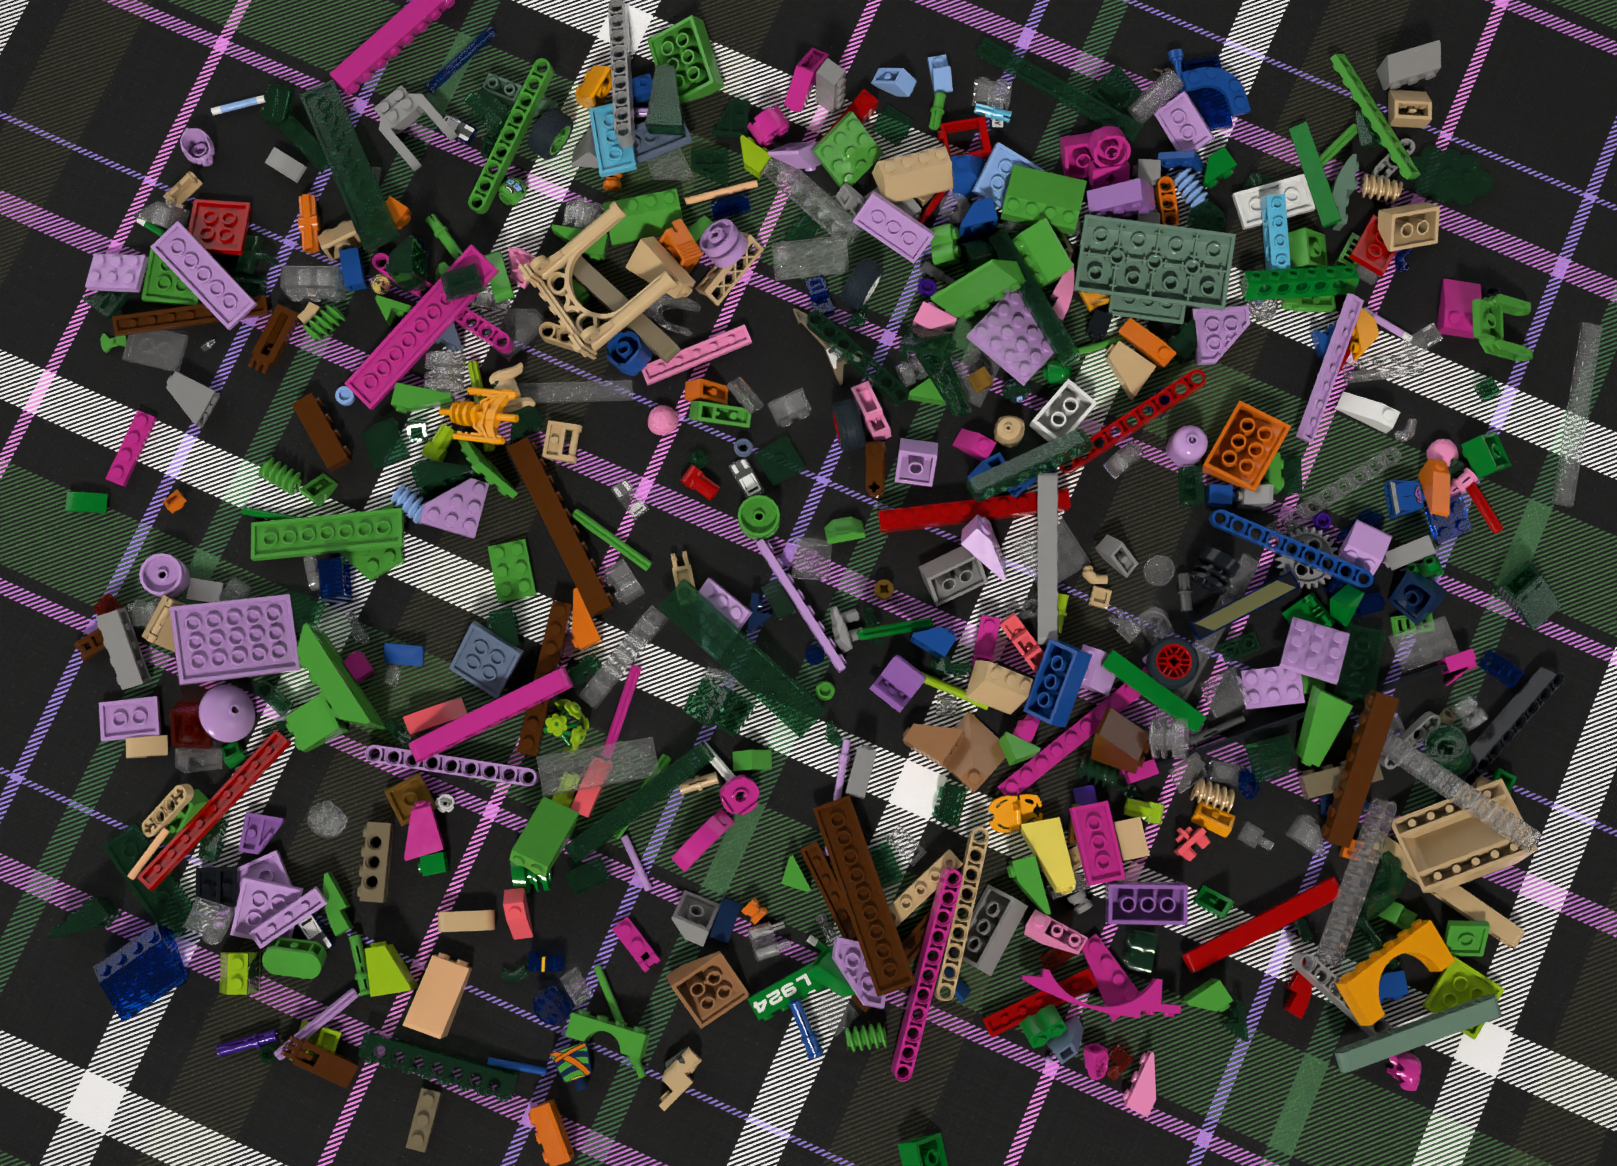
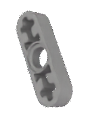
[1371,138,1415,181]

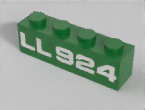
[747,961,826,1021]

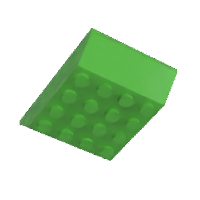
[297,623,387,730]

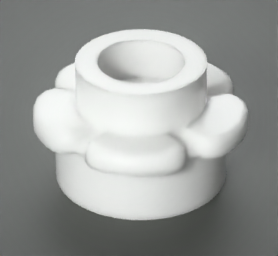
[435,794,455,813]

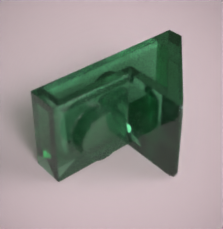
[1219,1000,1249,1042]

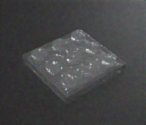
[1012,515,1091,586]

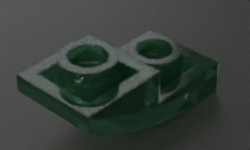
[1218,631,1262,663]
[198,819,229,862]

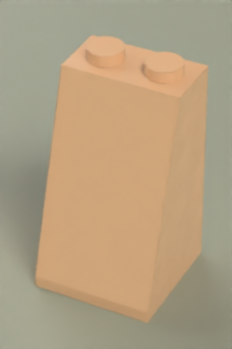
[403,952,472,1039]

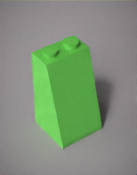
[510,796,579,877]

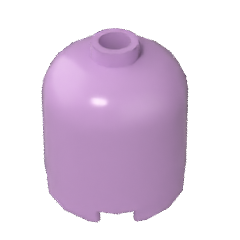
[1166,425,1208,467]

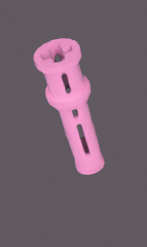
[1424,468,1478,516]

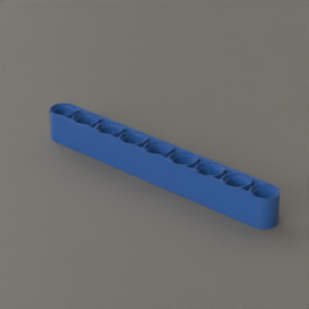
[1209,509,1373,588]

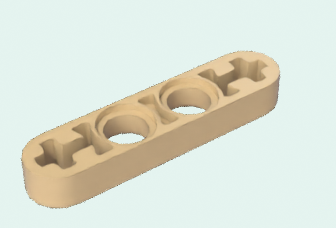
[142,784,194,837]

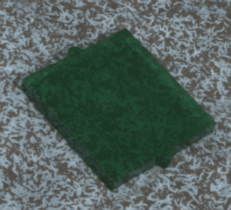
[871,104,915,146]

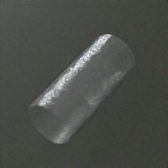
[1127,69,1184,125]

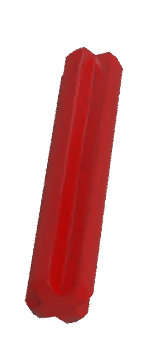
[1466,482,1503,534]

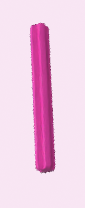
[602,665,641,758]

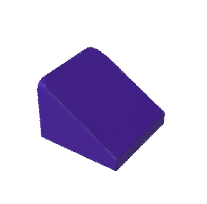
[1073,785,1098,805]

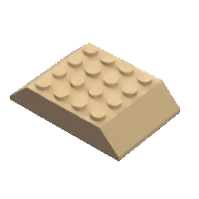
[1389,778,1538,893]

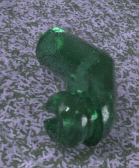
[500,964,530,983]

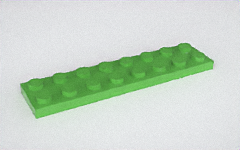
[251,508,404,561]

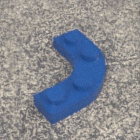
[1181,67,1251,117]

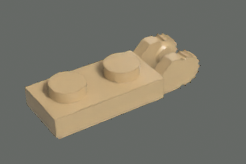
[671,551,698,606]

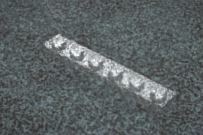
[519,380,633,403]

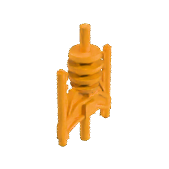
[439,387,519,445]

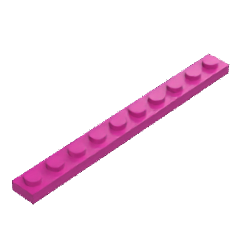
[997,667,1149,796]

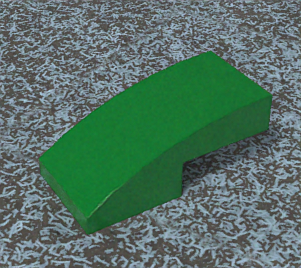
[65,492,108,514]

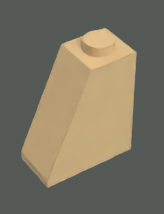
[1106,341,1156,400]

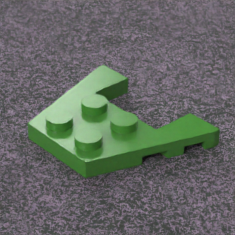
[340,503,404,581]

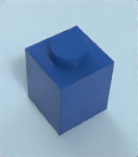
[1205,484,1235,508]

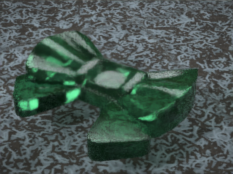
[1448,458,1467,485]

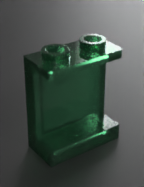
[899,326,956,367]

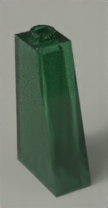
[645,65,686,136]

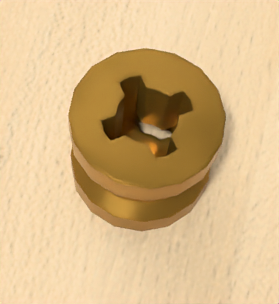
[874,579,894,600]

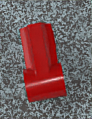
[680,465,720,501]

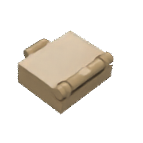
[142,595,186,652]

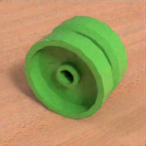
[738,495,780,541]

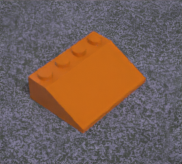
[1202,400,1291,492]

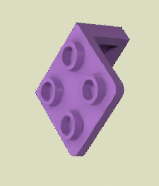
[869,655,926,713]

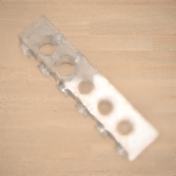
[762,158,862,246]
[578,605,668,710]

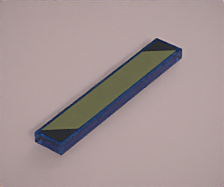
[1189,571,1301,641]

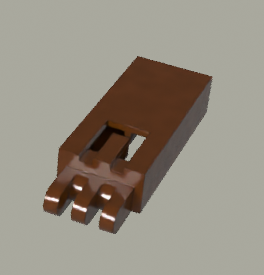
[248,304,300,375]
[281,1035,359,1089]

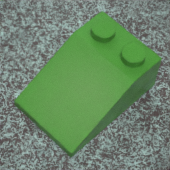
[1006,855,1051,915]

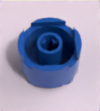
[606,331,652,376]

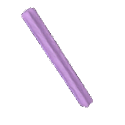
[274,988,359,1060]

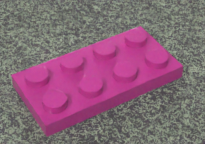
[1069,801,1126,886]

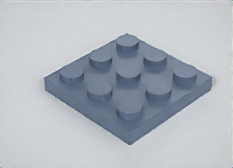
[449,621,524,699]

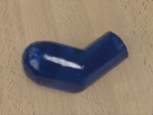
[1395,248,1413,272]

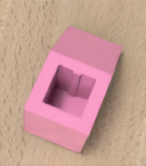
[912,302,957,334]

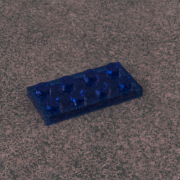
[1182,56,1233,131]

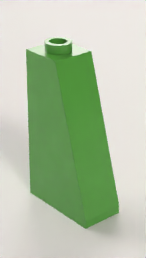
[1296,685,1353,767]

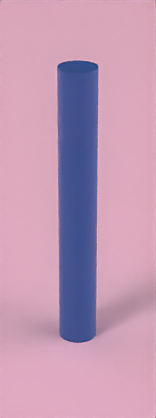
[487,1057,548,1076]

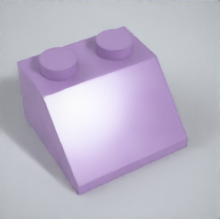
[895,438,938,487]
[1338,520,1392,575]
[1081,644,1115,697]

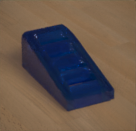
[1478,650,1524,688]

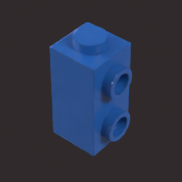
[632,73,658,104]
[339,246,367,292]

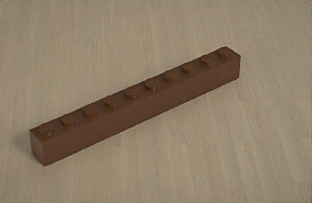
[507,437,614,618]

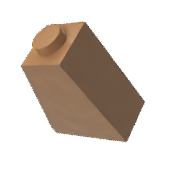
[903,724,965,768]

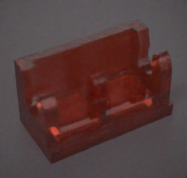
[1038,947,1076,972]

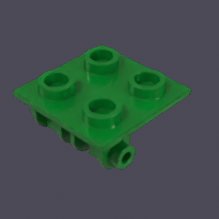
[1281,592,1336,628]

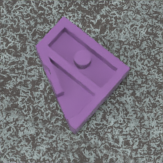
[238,812,285,854]

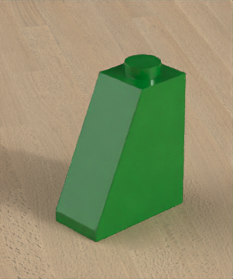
[806,944,856,998]

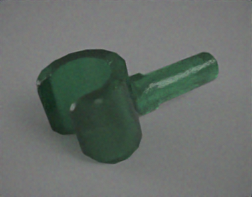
[262,721,288,735]

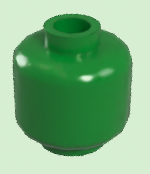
[1043,360,1071,384]

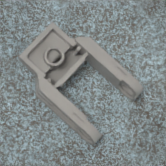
[373,85,458,172]

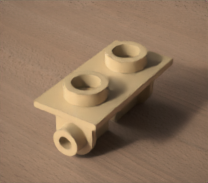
[163,171,203,209]

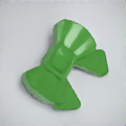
[100,333,128,353]

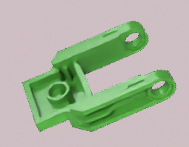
[1472,294,1533,361]

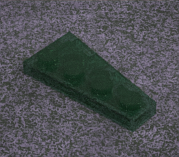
[913,345,972,416]

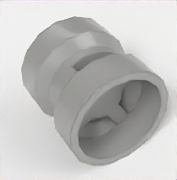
[1067,888,1094,915]

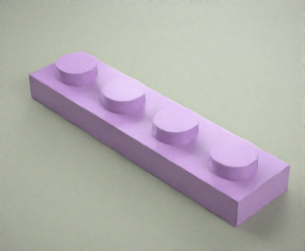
[249,886,328,949]

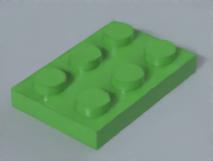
[488,539,537,603]

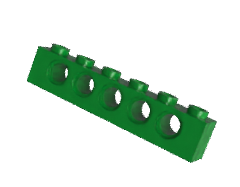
[1240,265,1360,301]

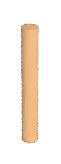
[127,827,170,880]

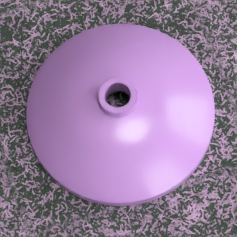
[199,684,255,742]

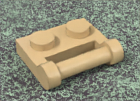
[542,420,583,464]

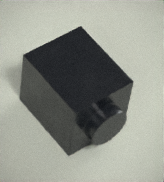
[1085,309,1113,341]

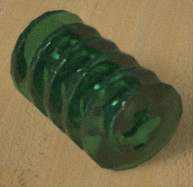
[1076,755,1120,790]

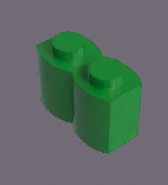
[1019,1004,1067,1049]

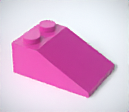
[1436,279,1482,339]

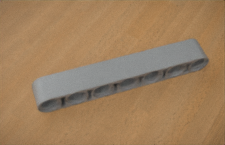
[1291,952,1394,1037]

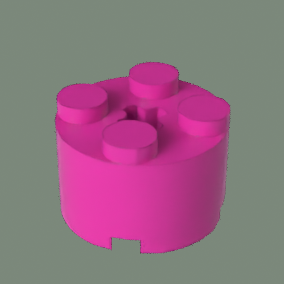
[747,105,790,148]
[1088,126,1131,171]

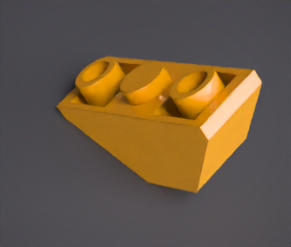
[1350,308,1379,361]

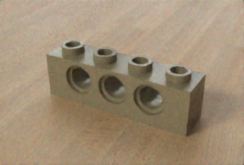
[357,822,395,903]

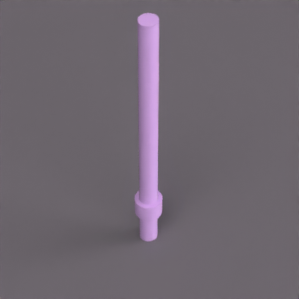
[824,739,851,856]

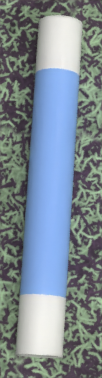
[211,95,268,115]

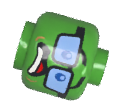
[499,177,526,205]

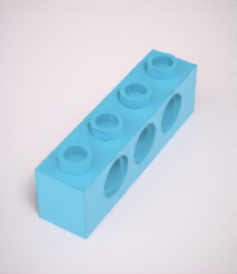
[1260,194,1291,270]

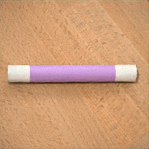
[1363,307,1413,342]

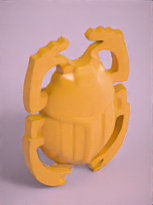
[988,794,1043,833]

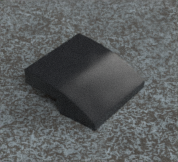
[195,867,237,908]

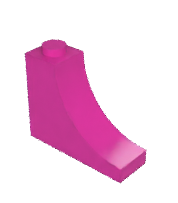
[784,47,829,113]

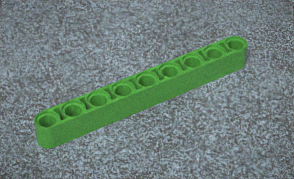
[468,58,554,214]

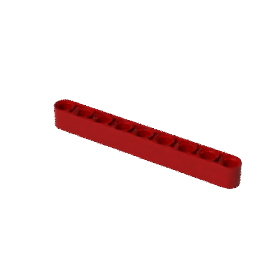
[1058,369,1206,474]
[1181,876,1344,973]

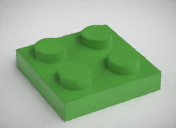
[1444,920,1490,956]

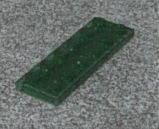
[103,823,203,943]

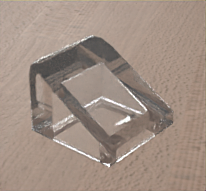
[383,665,403,687]

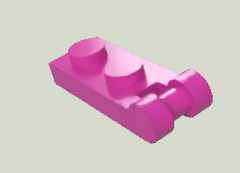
[612,916,661,973]

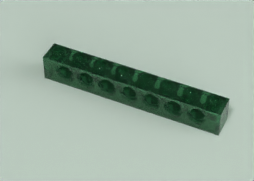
[988,229,1080,369]
[358,1031,520,1102]

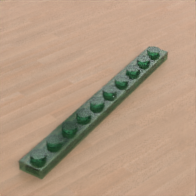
[975,38,1143,143]

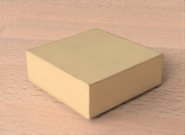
[1088,586,1112,610]

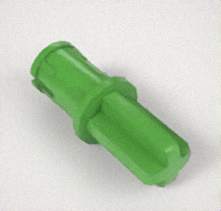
[929,92,946,130]

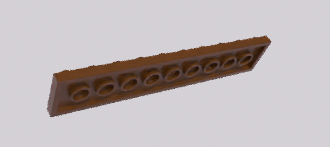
[813,795,916,997]

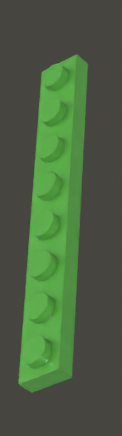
[1330,54,1421,179]

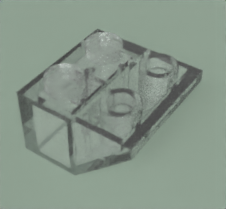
[1199,667,1253,719]

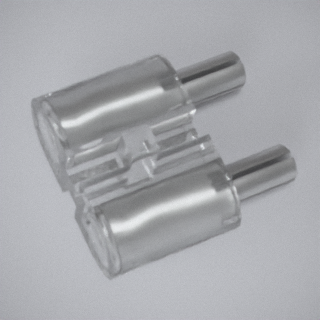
[747,921,791,962]

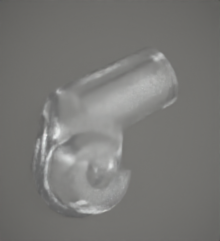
[1395,418,1417,442]

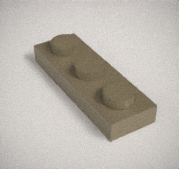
[406,1087,442,1153]

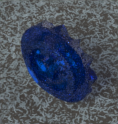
[1238,768,1260,799]

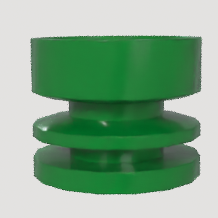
[511,861,552,894]

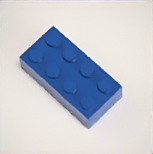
[1023,639,1092,727]

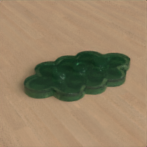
[1405,146,1494,206]

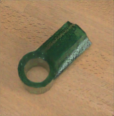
[256,681,294,717]

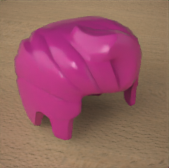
[1386,1051,1421,1091]

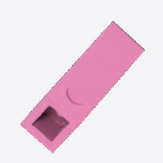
[1024,909,1088,955]
[1122,1050,1156,1118]

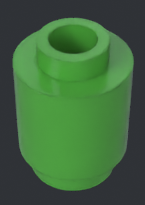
[563,279,591,306]

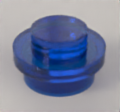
[805,646,825,665]

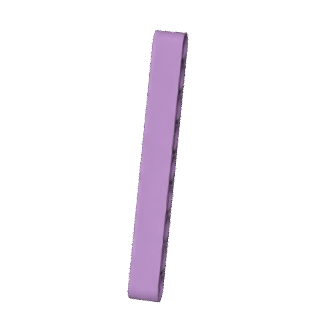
[365,745,539,787]

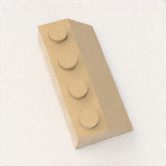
[872,146,953,203]

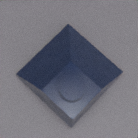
[1388,571,1448,625]

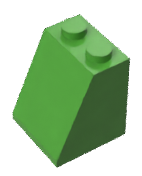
[285,695,349,752]

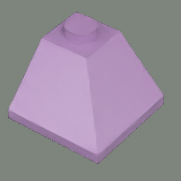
[768,142,821,171]

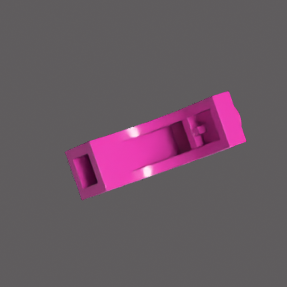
[671,809,735,872]

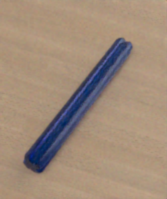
[424,26,496,94]

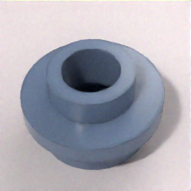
[734,438,753,457]

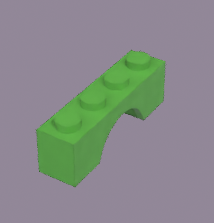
[565,1009,651,1059]

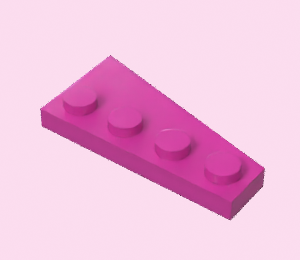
[1082,933,1140,1022]

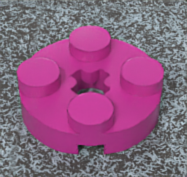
[719,775,760,815]

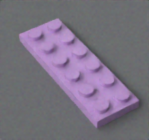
[151,221,258,330]

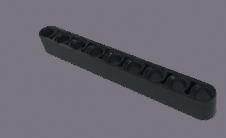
[1437,664,1564,798]

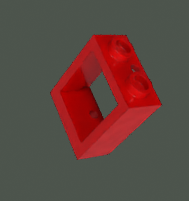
[937,116,992,159]

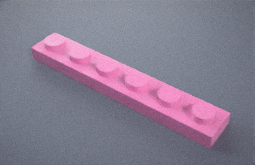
[641,324,752,385]

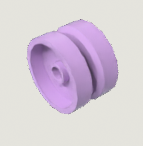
[699,219,748,268]
[139,553,190,598]

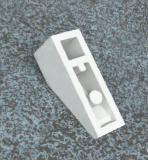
[1335,391,1400,433]

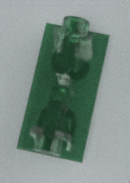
[567,653,603,689]

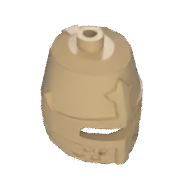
[994,416,1025,448]

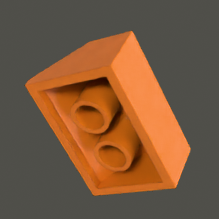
[528,1099,575,1166]

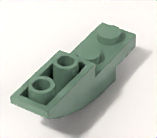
[481,73,558,117]
[1331,154,1359,231]

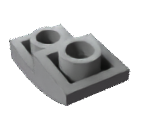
[265,147,307,183]

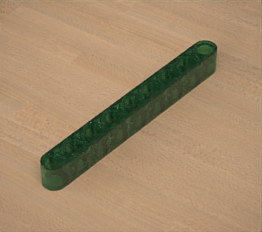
[564,741,715,864]

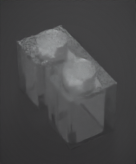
[603,559,645,605]

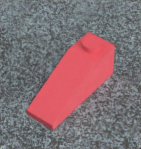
[503,888,534,940]

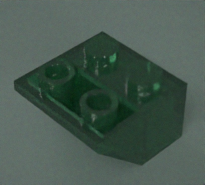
[702,685,756,739]

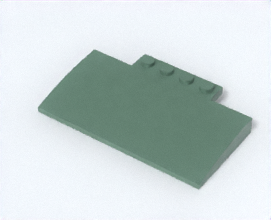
[1073,214,1236,325]

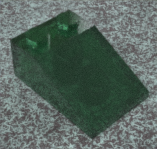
[410,460,479,495]

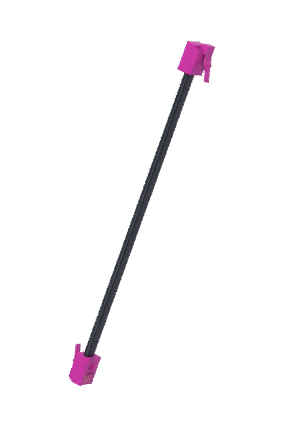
[1119,649,1478,784]

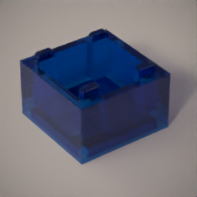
[316,558,353,604]

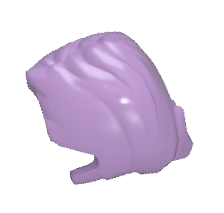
[180,128,215,167]

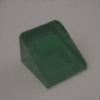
[480,136,502,159]
[406,419,428,443]

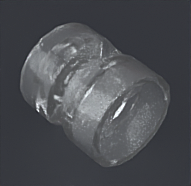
[895,354,930,388]
[1451,694,1489,731]

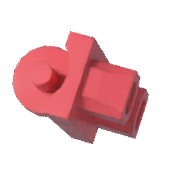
[1174,827,1210,861]

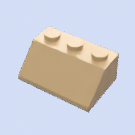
[1378,202,1440,252]
[965,660,1033,714]

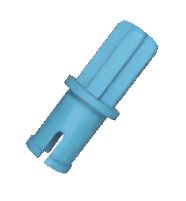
[974,103,1012,123]

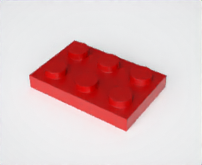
[1349,215,1396,277]

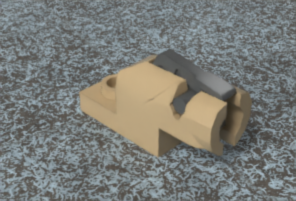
[659,1047,702,1111]

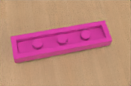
[105,410,157,487]

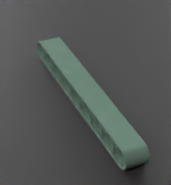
[1334,994,1502,1073]

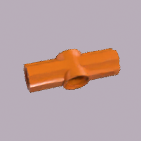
[298,194,321,253]

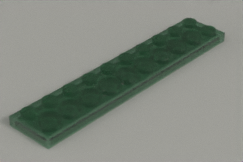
[300,79,401,253]
[658,578,827,738]

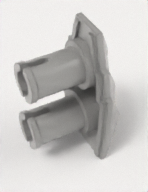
[830,606,863,653]

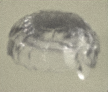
[1143,555,1175,586]

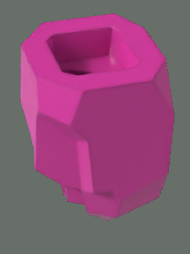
[1013,714,1040,743]
[1083,1043,1109,1080]

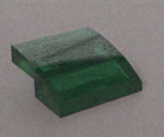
[683,678,732,728]

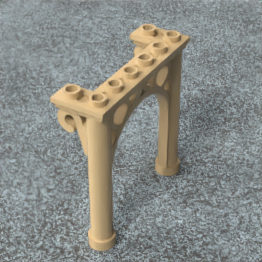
[518,201,678,360]

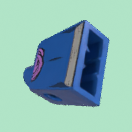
[1383,480,1426,519]

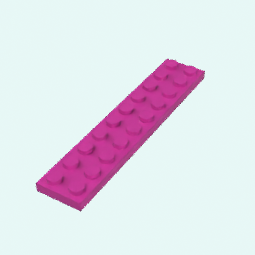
[344,244,500,410]

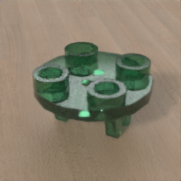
[1187,201,1226,232]

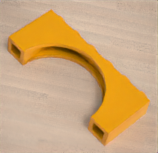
[1335,919,1455,1026]

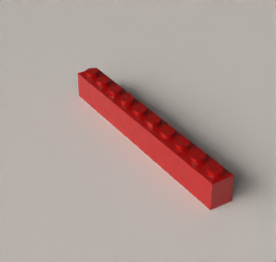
[877,488,1071,534]

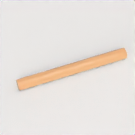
[684,180,758,205]

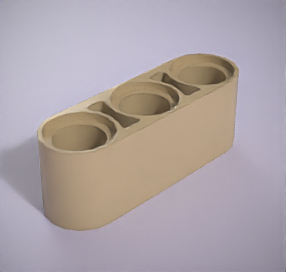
[539,322,580,353]
[438,910,495,932]

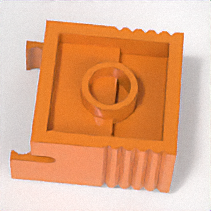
[658,219,703,274]

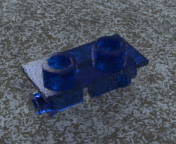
[710,193,751,220]

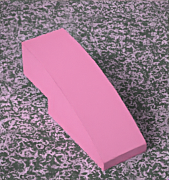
[1048,263,1074,325]
[851,381,892,441]

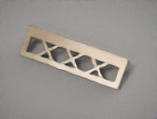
[695,232,764,306]

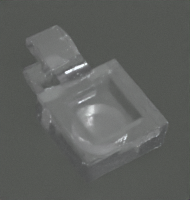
[1237,821,1274,851]

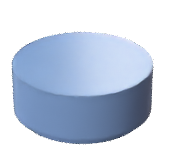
[335,386,356,406]

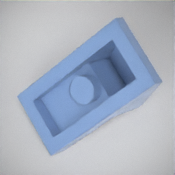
[927,54,953,95]

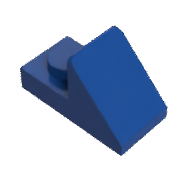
[1310,320,1337,360]

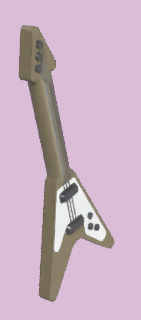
[793,308,867,386]

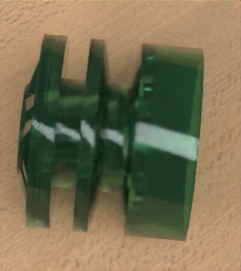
[1424,725,1473,777]

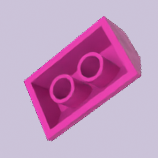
[1060,132,1094,179]

